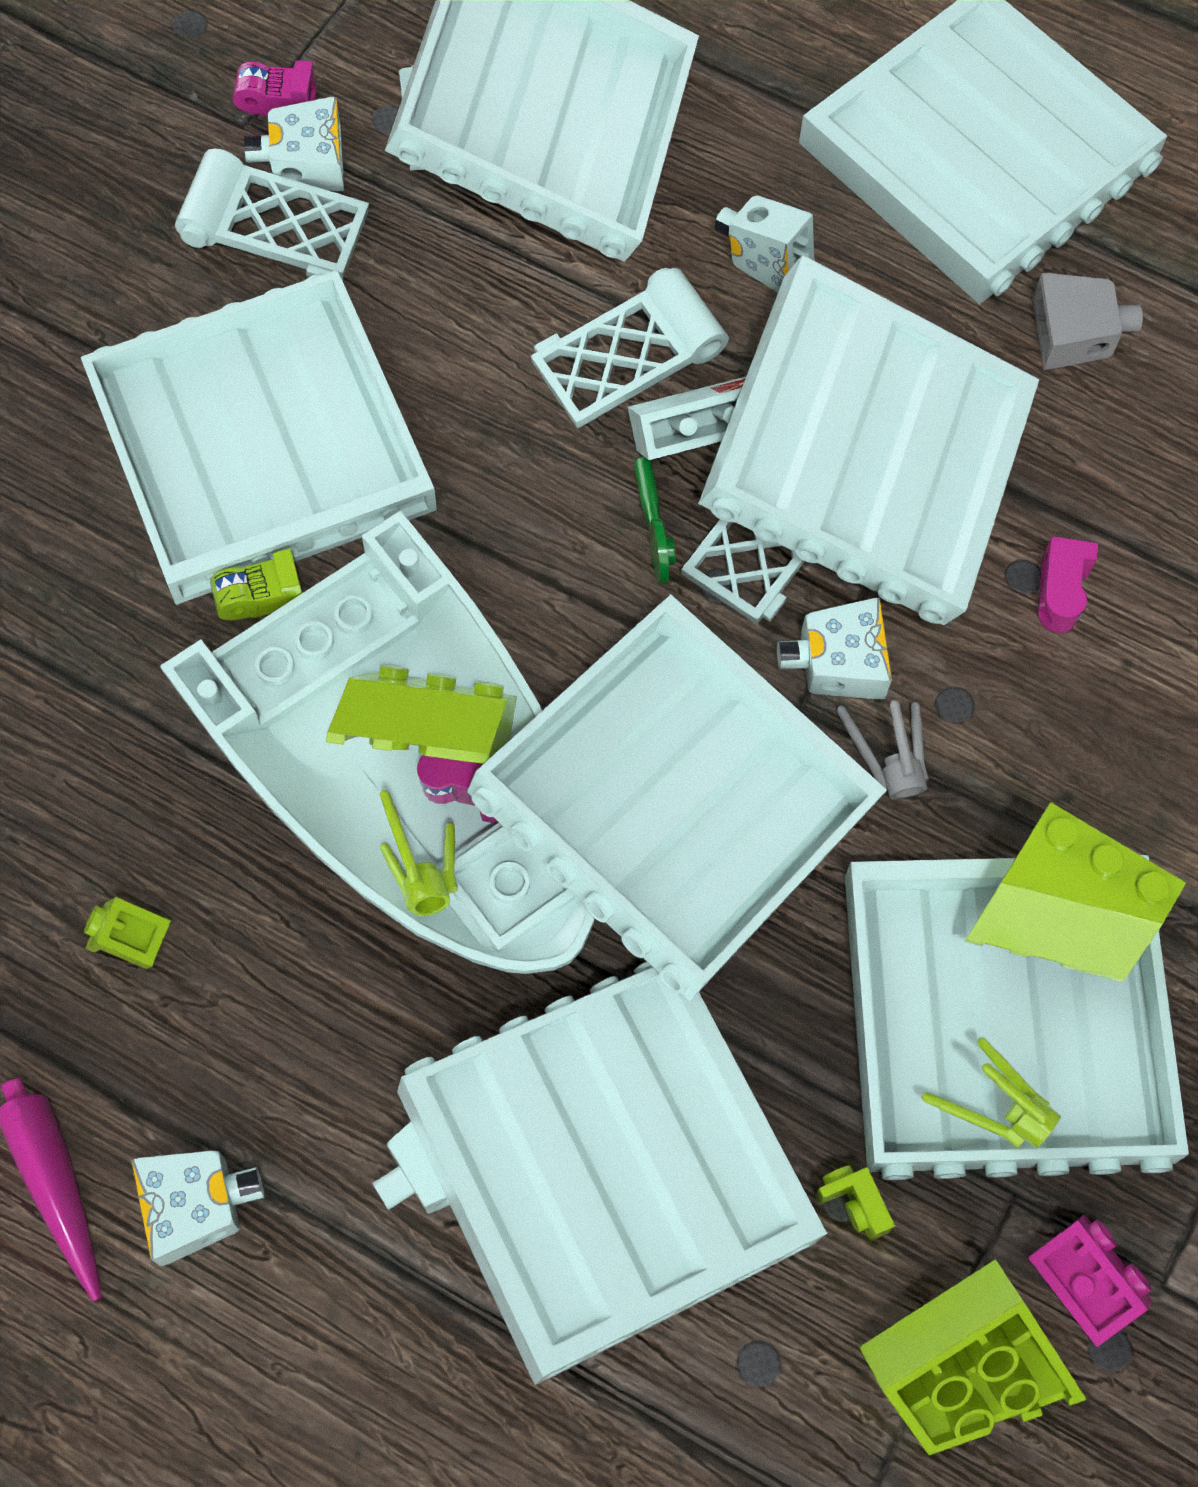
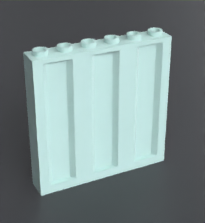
[385,0,699,262]
[799,0,1167,305]
[698,255,1039,625]
[81,270,437,605]
[467,594,887,1001]
[845,855,1189,1180]
[397,961,827,1385]

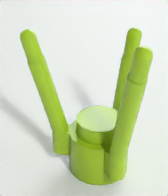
[380,790,458,916]
[921,1037,1061,1148]

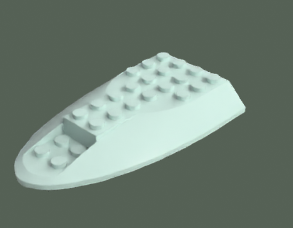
[160,510,595,974]

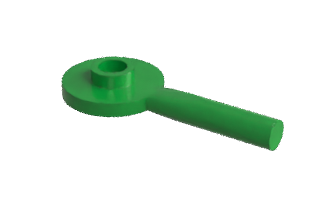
[634,457,676,585]

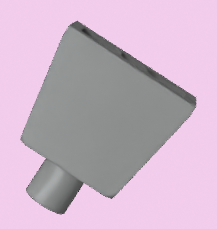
[1032,273,1143,370]

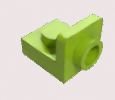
[84,897,171,969]
[815,1165,895,1241]

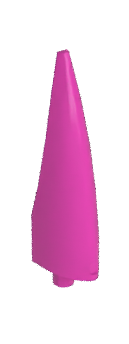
[0,1078,102,1302]

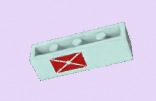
[628,377,746,460]

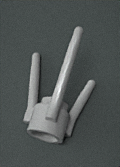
[837,700,929,799]

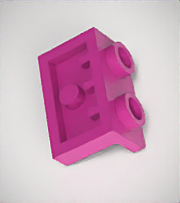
[1028,1214,1153,1347]

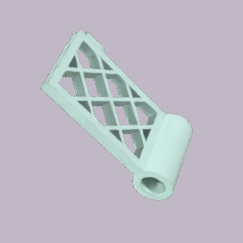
[175,148,369,280]
[531,268,729,429]
[681,519,805,624]

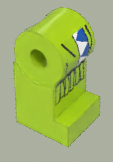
[210,548,302,621]

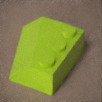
[326,665,517,764]
[964,802,1186,982]
[859,1259,1087,1455]

